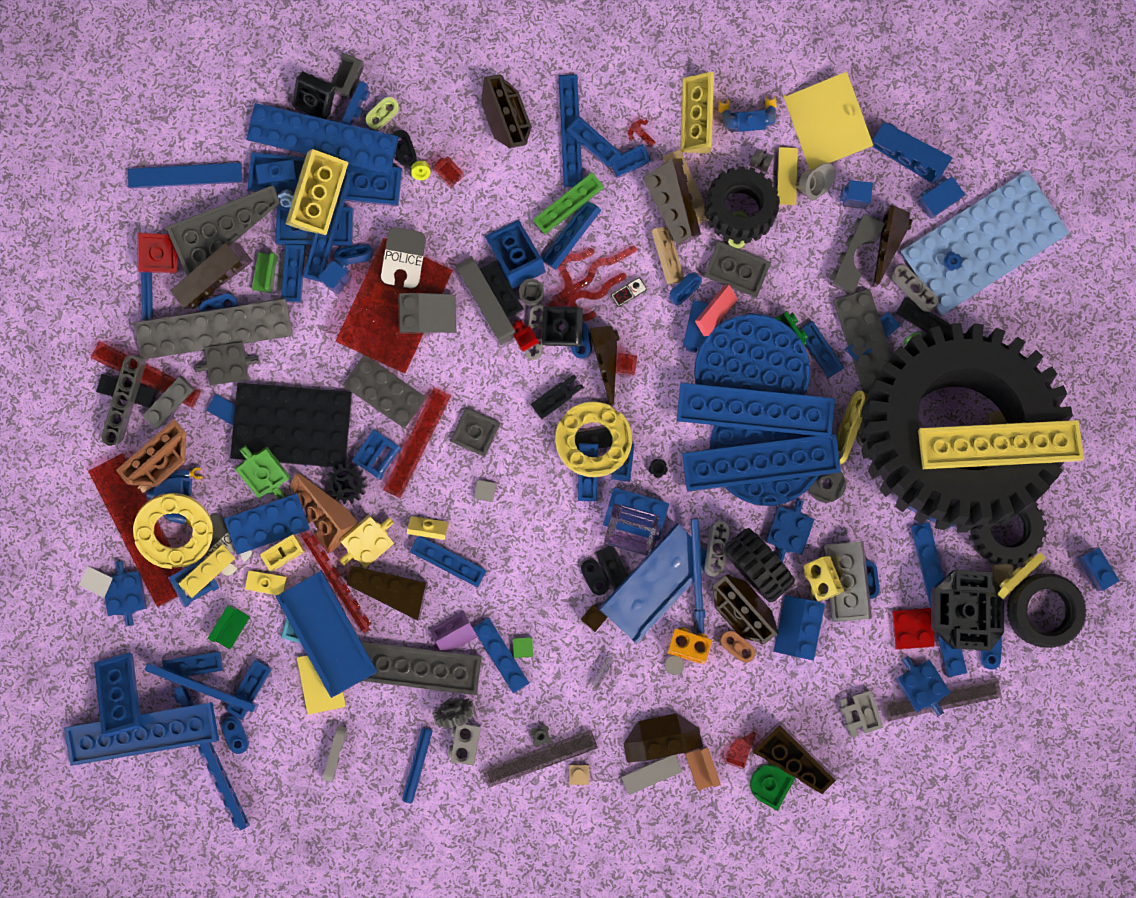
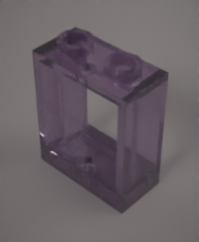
[603,504,661,556]

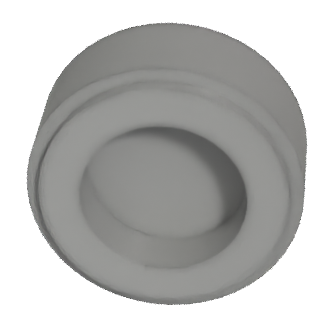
[665,656,684,675]

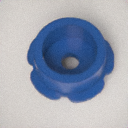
[943,252,962,271]

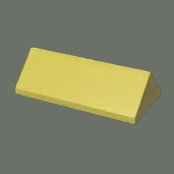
[681,72,714,153]

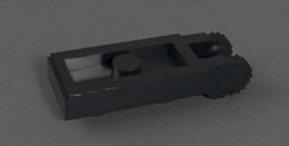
[530,374,584,420]

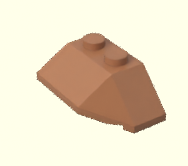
[116,419,187,487]

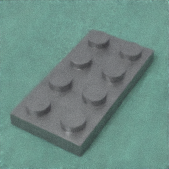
[342,355,427,429]
[824,541,872,622]

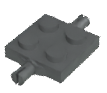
[194,342,260,385]

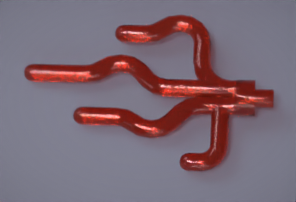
[547,246,637,321]

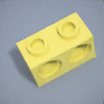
[260,534,306,571]
[803,556,844,601]

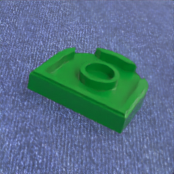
[750,764,795,811]

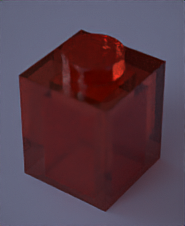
[434,156,464,189]
[616,353,637,377]

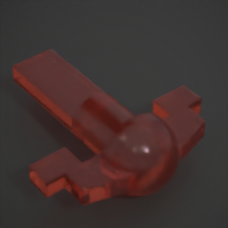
[627,119,656,147]

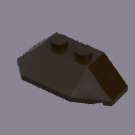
[481,74,532,149]
[712,574,779,644]
[623,713,703,763]

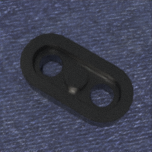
[393,130,417,168]
[581,559,609,595]

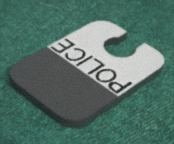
[381,227,426,288]
[191,514,252,576]

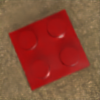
[137,233,177,274]
[892,608,935,650]

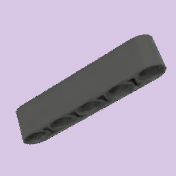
[455,256,516,345]
[101,355,146,446]

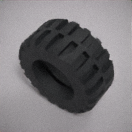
[704,166,780,243]
[968,502,1047,564]
[724,528,795,602]

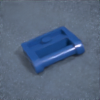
[352,429,402,480]
[168,558,219,608]

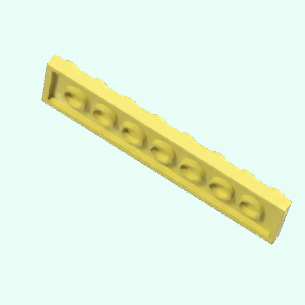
[918,420,1084,469]

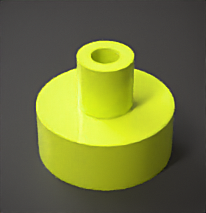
[411,160,431,180]

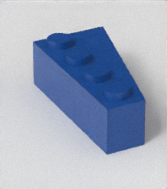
[872,122,953,185]

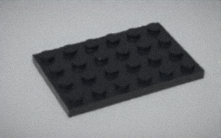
[230,383,352,468]

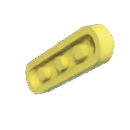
[836,391,868,464]

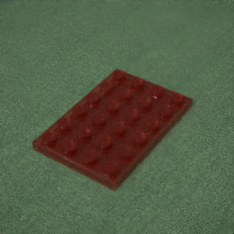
[335,238,453,374]

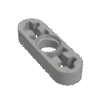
[891,265,938,312]
[525,305,544,360]
[704,521,729,577]
[323,725,348,782]

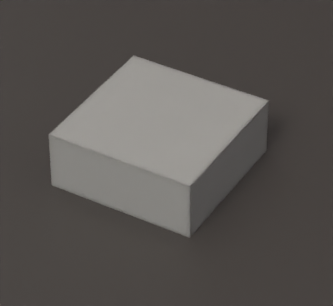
[474,480,497,502]

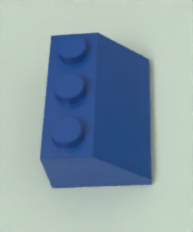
[603,488,669,541]
[773,595,825,661]

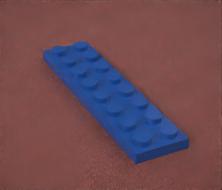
[246,103,399,174]
[247,152,403,206]
[676,383,835,437]
[682,434,841,492]
[64,702,219,766]

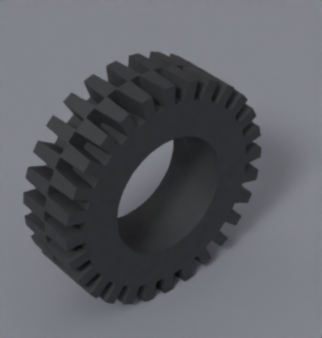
[859,323,1073,533]

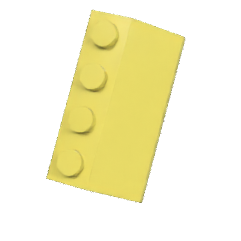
[285,149,348,235]

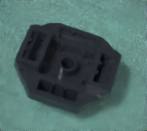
[931,570,1004,651]

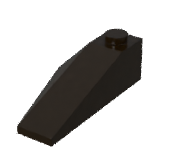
[873,205,912,287]
[590,326,620,407]

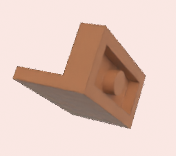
[685,746,721,791]

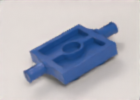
[765,499,815,562]
[105,561,147,627]
[896,656,951,717]

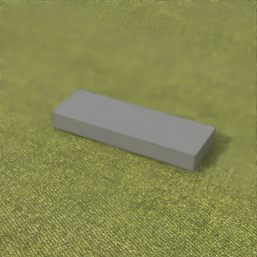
[621,755,682,795]

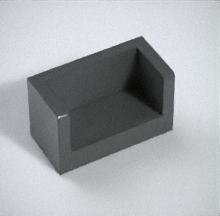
[332,53,365,100]

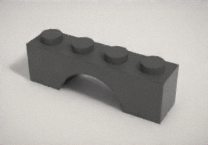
[830,214,885,295]

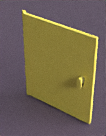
[783,72,874,170]

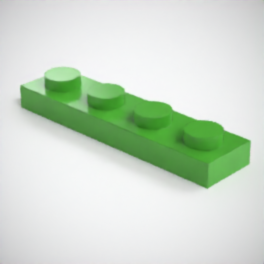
[533,172,604,235]

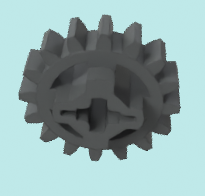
[433,697,476,729]

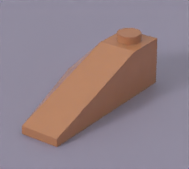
[290,473,358,554]

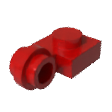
[512,319,539,352]

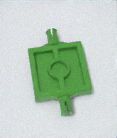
[235,445,290,499]

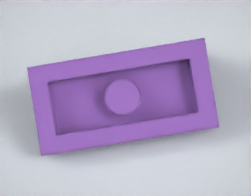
[430,611,478,653]

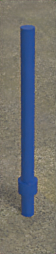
[691,518,706,633]

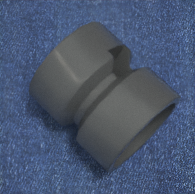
[519,278,544,307]

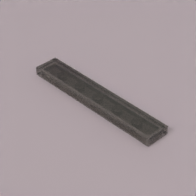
[883,678,1002,721]
[482,730,598,788]

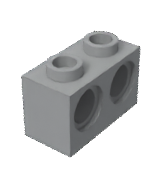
[448,723,481,766]

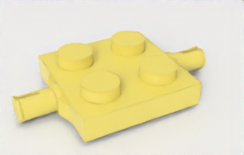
[339,515,394,568]

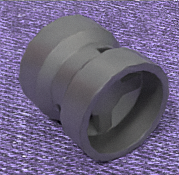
[749,148,774,173]

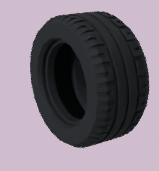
[1007,574,1087,648]

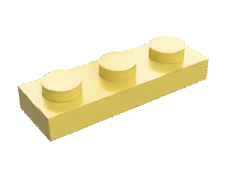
[178,544,235,598]
[998,552,1046,599]

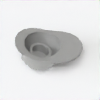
[796,163,836,200]

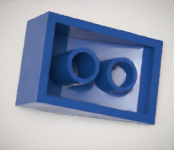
[485,220,546,289]

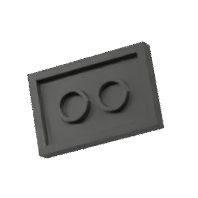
[704,241,771,298]

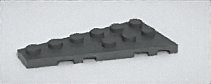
[166,185,280,275]

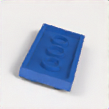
[276,206,354,247]
[224,493,310,555]
[94,652,142,737]

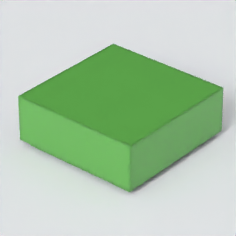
[513,637,533,658]

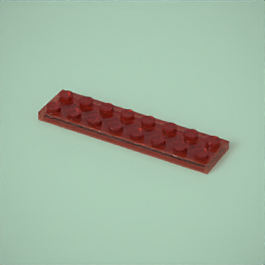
[88,453,186,607]

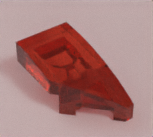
[725,732,756,769]

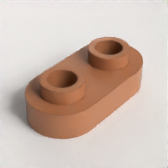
[720,631,756,663]

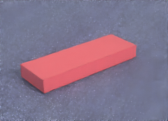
[695,285,738,336]

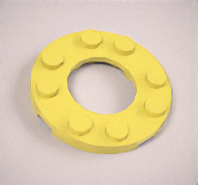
[555,402,632,477]
[133,493,213,569]

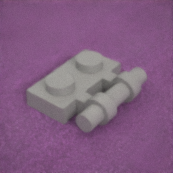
[839,690,883,737]

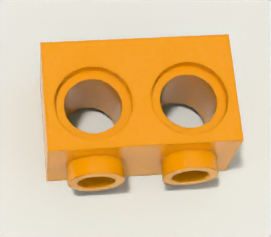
[667,627,712,665]

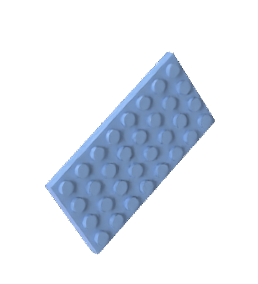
[900,170,1070,315]

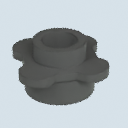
[530,725,551,747]

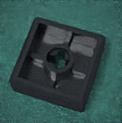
[292,71,336,119]
[542,307,583,346]

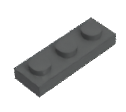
[143,376,195,429]

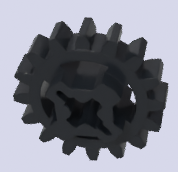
[325,462,368,505]

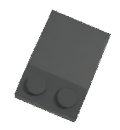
[398,293,457,334]

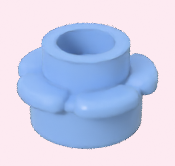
[278,190,294,207]

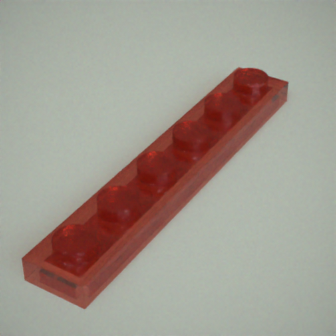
[90,341,202,408]
[383,388,451,499]
[301,532,372,634]

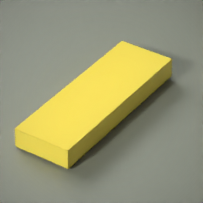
[777,147,798,205]

